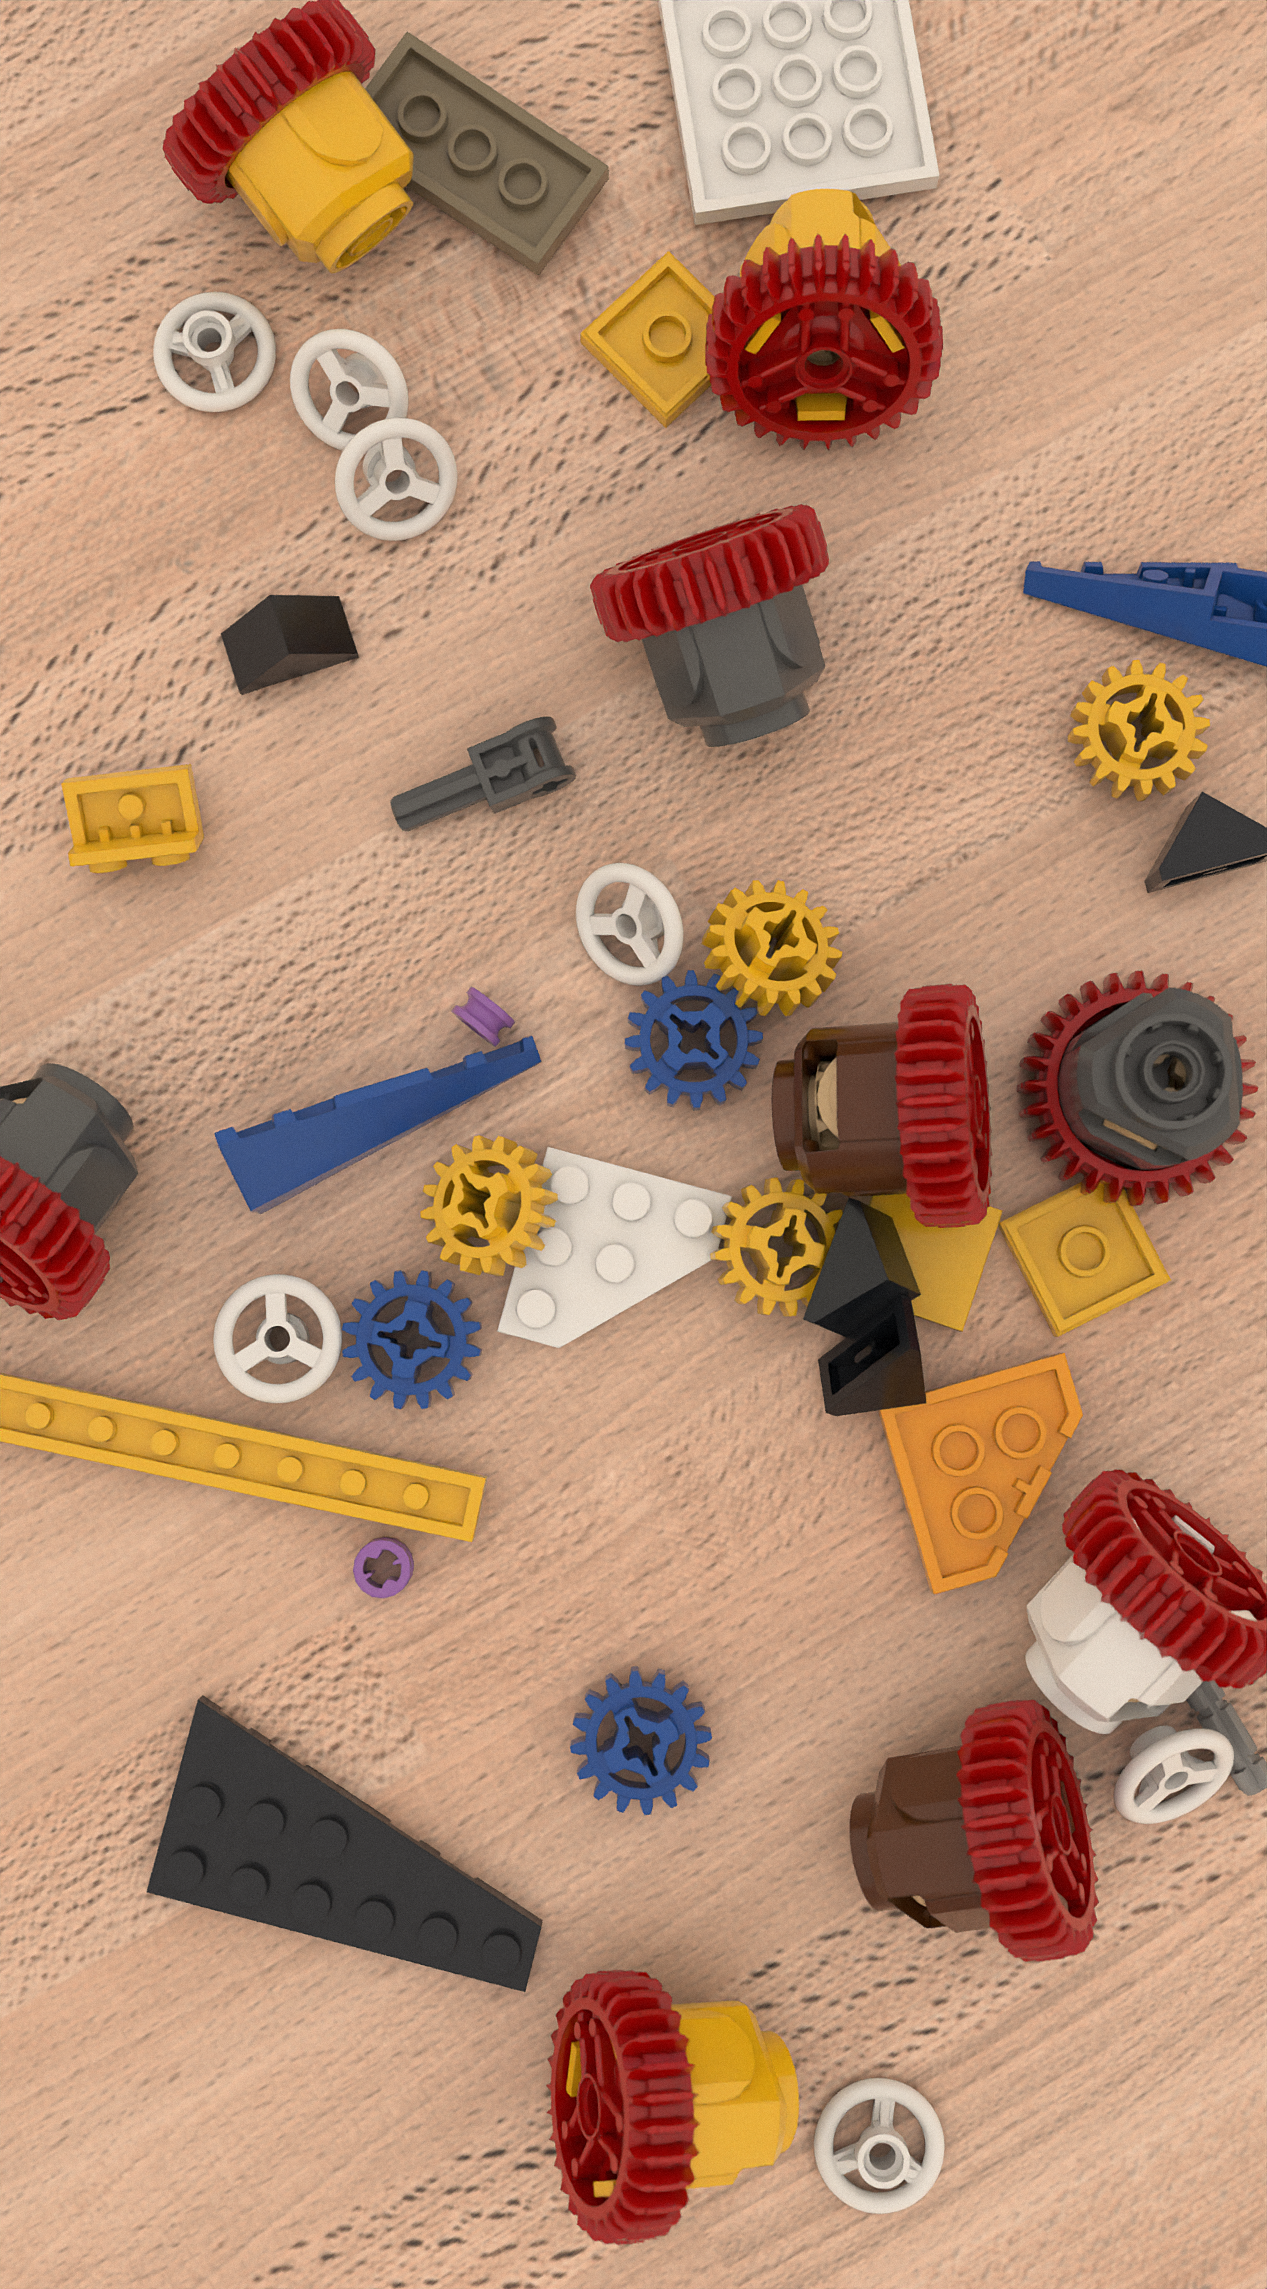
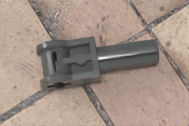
[390,717,576,831]

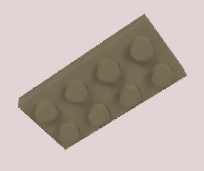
[365,31,609,276]

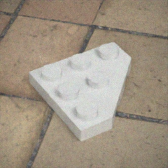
[497,1147,732,1348]

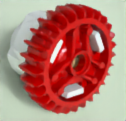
[1025,1469,1267,1734]

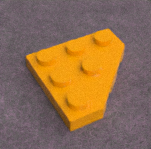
[878,1353,1083,1595]

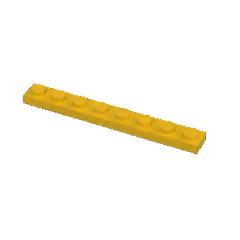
[0,1373,487,1542]

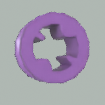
[452,986,515,1047]
[353,1537,414,1598]

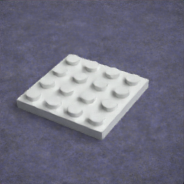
[658,0,939,225]

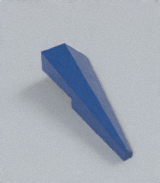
[1023,561,1267,667]
[214,1036,542,1214]

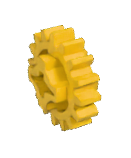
[1068,660,1210,801]
[701,880,842,1017]
[420,1135,558,1276]
[710,1177,843,1317]

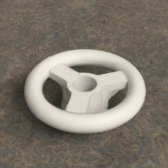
[153,292,276,412]
[290,329,409,453]
[335,418,458,541]
[576,863,683,986]
[213,1274,342,1403]
[1114,1726,1234,1824]
[814,2078,945,2214]

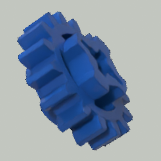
[625,970,763,1111]
[342,1270,482,1409]
[570,1666,712,1815]

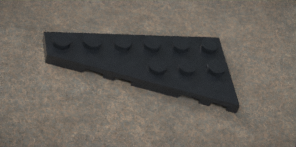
[147,1696,543,1992]

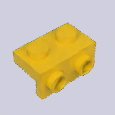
[61,764,204,873]

